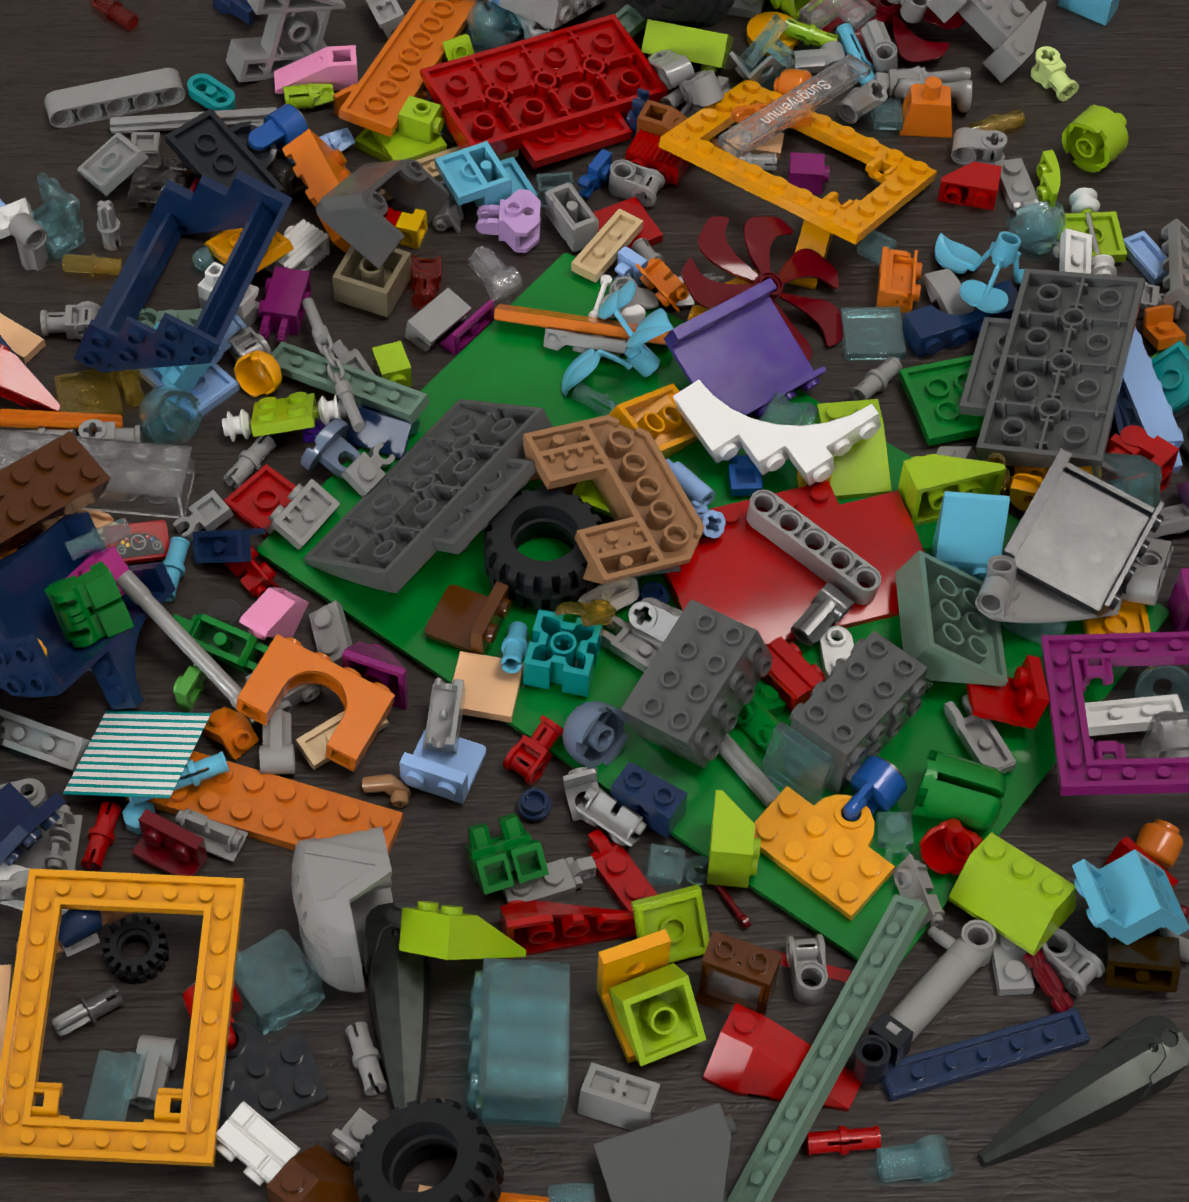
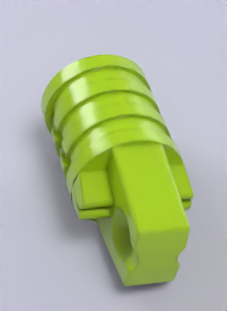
[283,83,334,110]

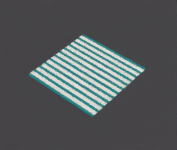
[63,711,211,798]

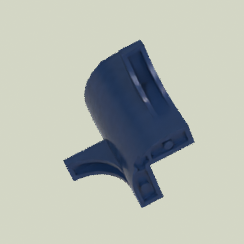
[0,512,176,710]

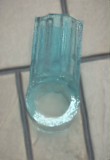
[876,1135,954,1183]

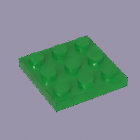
[899,355,985,446]

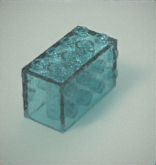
[466,958,570,1127]

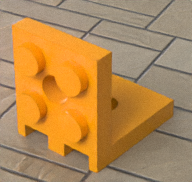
[596,929,671,1063]

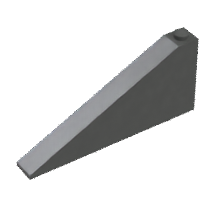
[593,1103,737,1202]

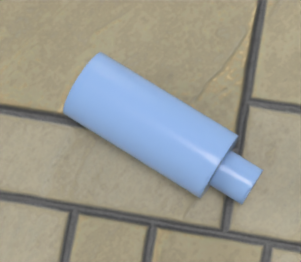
[666,459,716,506]

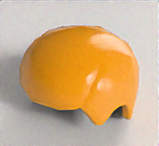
[234,350,282,397]

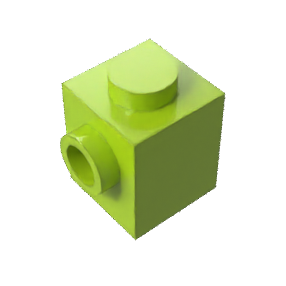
[398,95,444,144]

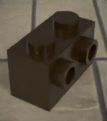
[1104,934,1181,993]

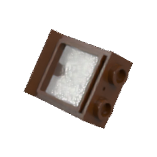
[695,930,782,1016]

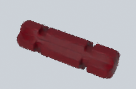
[1023,949,1074,1013]

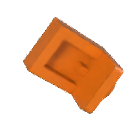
[203,706,259,760]

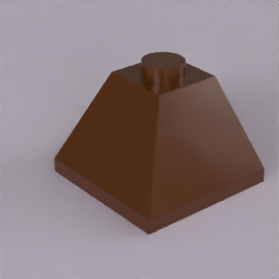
[266,1144,361,1202]

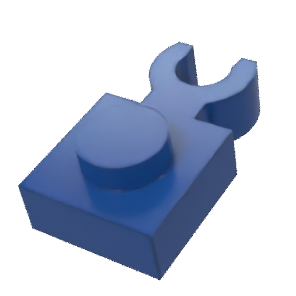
[577,149,612,199]
[727,453,763,497]

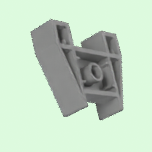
[226,0,346,82]
[926,0,1047,83]

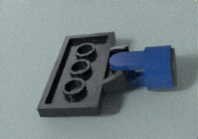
[165,104,309,194]

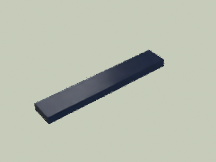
[882,1008,1090,1102]

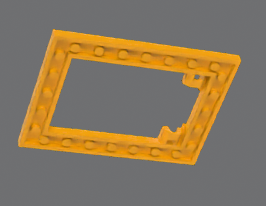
[658,79,937,245]
[0,868,245,1167]

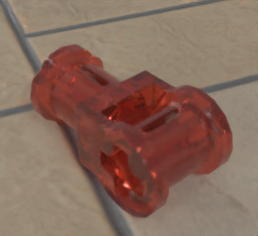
[411,255,442,310]

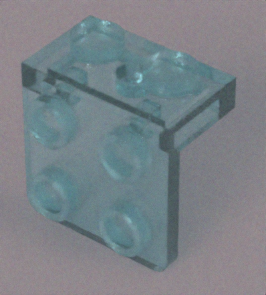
[32,172,85,260]
[234,929,325,1035]

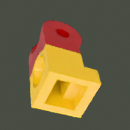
[383,207,428,249]

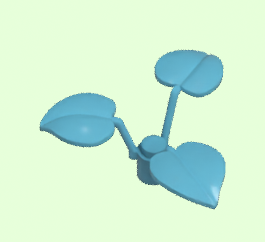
[934,231,1025,314]
[561,280,673,397]

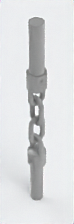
[302,298,365,432]

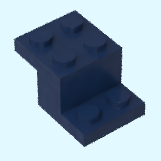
[0,782,66,867]

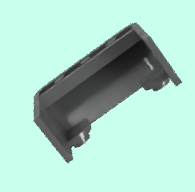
[316,159,452,269]

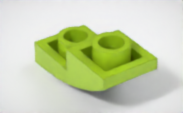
[1036,150,1061,213]

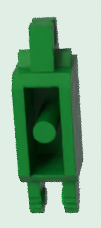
[173,613,269,674]

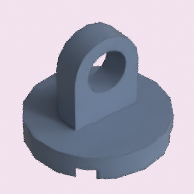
[300,418,360,478]

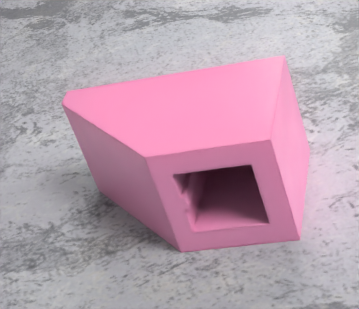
[239,587,309,640]

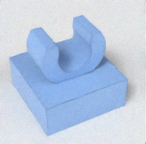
[614,246,648,286]

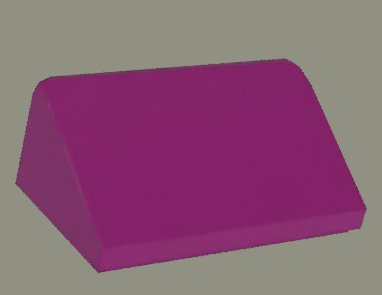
[440,299,494,356]

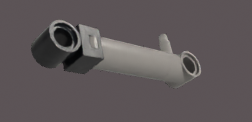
[852,920,996,1085]

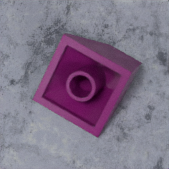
[342,641,409,710]

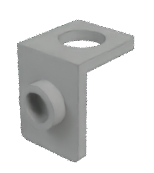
[729,51,782,86]
[563,767,599,821]

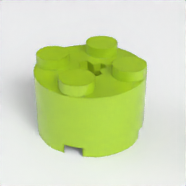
[1062,105,1129,172]

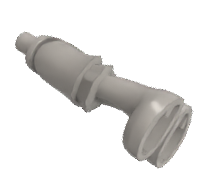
[874,66,972,113]

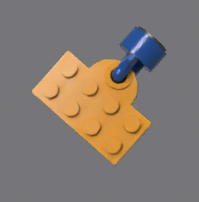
[754,756,907,921]

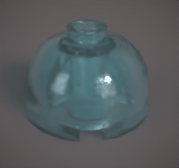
[467,0,521,49]
[1006,201,1066,254]
[138,385,202,449]

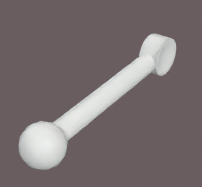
[588,274,612,318]

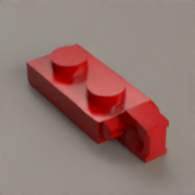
[587,828,658,912]

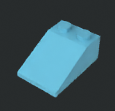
[931,491,1010,581]

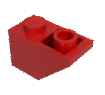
[937,162,1002,210]

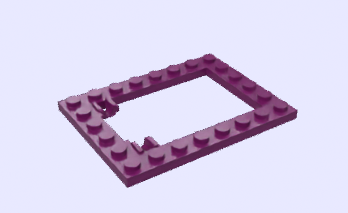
[1041,631,1189,796]

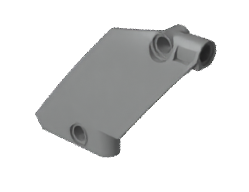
[975,537,1174,623]

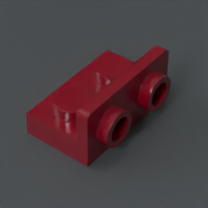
[132,809,208,876]

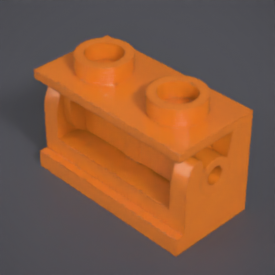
[876,247,922,313]

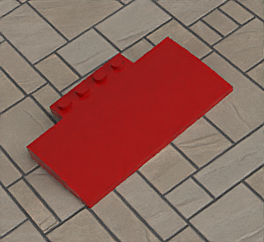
[420,14,669,169]
[661,481,925,646]

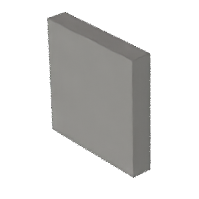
[77,132,148,196]

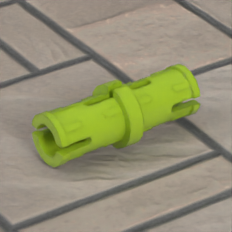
[781,17,838,48]

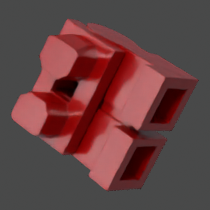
[1099,425,1179,504]

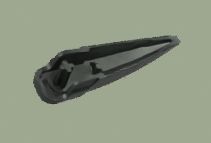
[363,902,431,1110]
[977,1015,1189,1167]

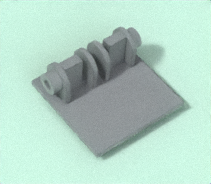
[13,805,83,870]

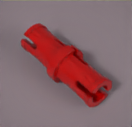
[80,801,122,872]
[805,1125,881,1156]

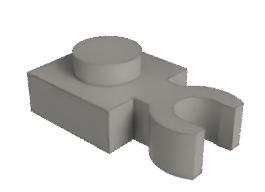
[340,442,395,497]
[173,489,233,542]

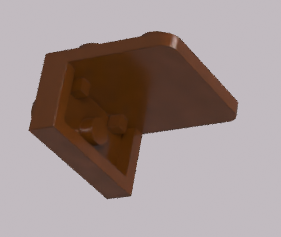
[425,582,512,655]

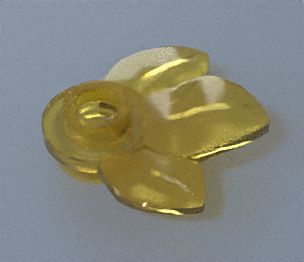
[555,599,616,627]

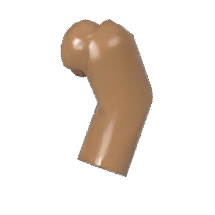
[362,774,411,808]

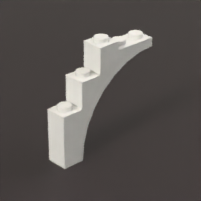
[673,380,881,486]

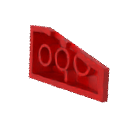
[500,900,637,959]
[703,1003,862,1111]

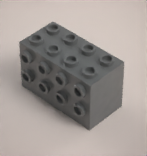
[621,599,773,769]
[785,631,928,795]

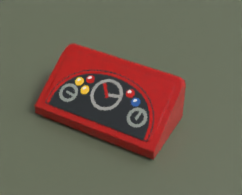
[102,520,170,564]

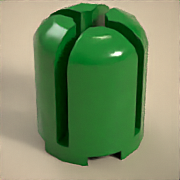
[912,749,1006,833]

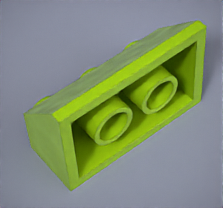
[641,19,734,73]
[949,832,1077,956]

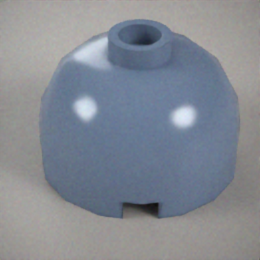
[562,701,628,770]

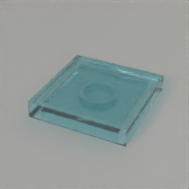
[840,307,906,360]
[760,722,837,805]

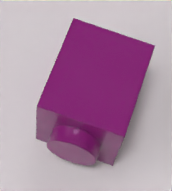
[788,152,830,195]

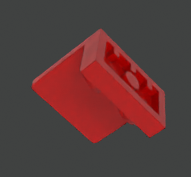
[966,655,1050,729]

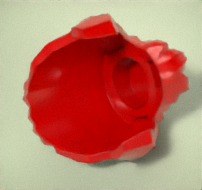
[919,818,983,876]

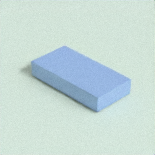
[1123,231,1169,285]

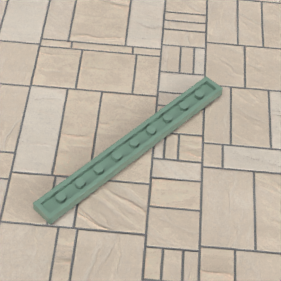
[726,894,929,1202]

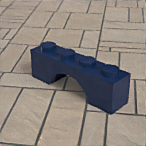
[901,280,1018,358]

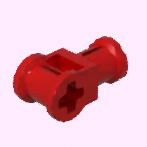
[503,715,563,786]

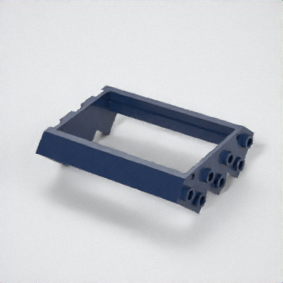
[74,170,292,372]

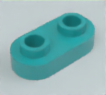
[187,74,236,111]

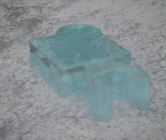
[875,812,914,864]
[646,843,708,886]

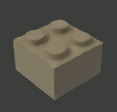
[332,245,412,317]

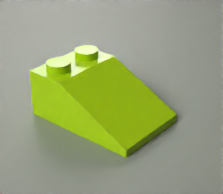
[814,399,892,499]
[898,454,1006,526]
[399,901,526,960]

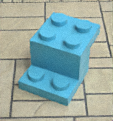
[435,141,538,208]
[1072,849,1189,945]

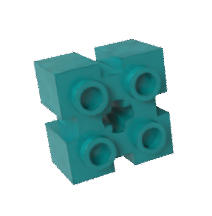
[523,609,603,697]

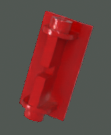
[225,544,281,598]

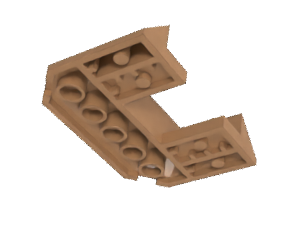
[522,415,705,584]

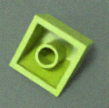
[707,790,761,888]
[609,963,706,1066]

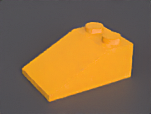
[609,383,698,459]

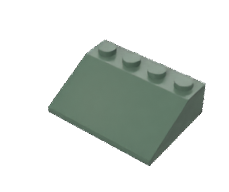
[895,550,1008,686]

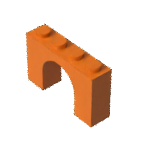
[237,634,395,772]

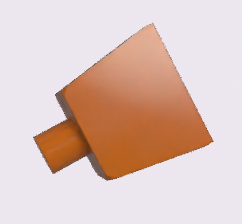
[899,76,953,138]

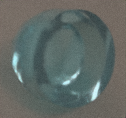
[192,245,214,271]

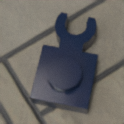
[626,88,650,139]

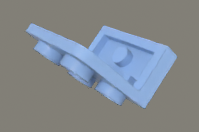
[399,729,486,804]

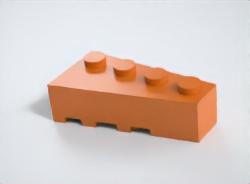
[282,129,351,253]

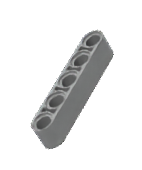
[44,68,185,128]
[746,489,881,605]

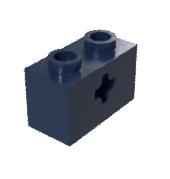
[611,761,688,838]

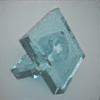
[740,14,795,69]

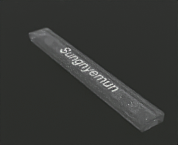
[717,54,871,159]

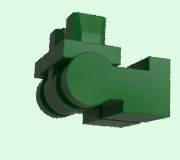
[44,561,134,648]
[465,813,549,895]

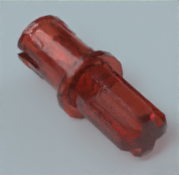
[90,0,139,31]

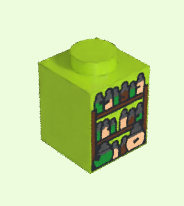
[372,341,412,387]

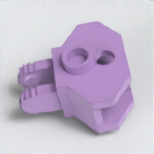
[476,189,541,253]

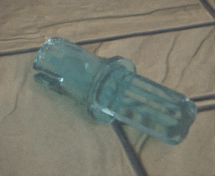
[65,518,131,561]

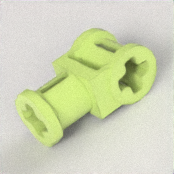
[1031,46,1079,102]

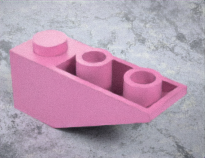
[274,45,358,94]

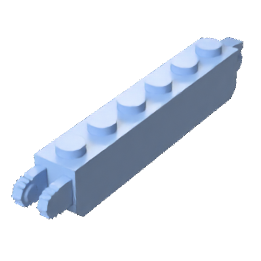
[1118,326,1184,473]

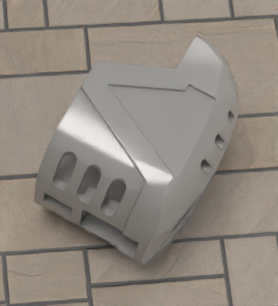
[291,826,393,993]

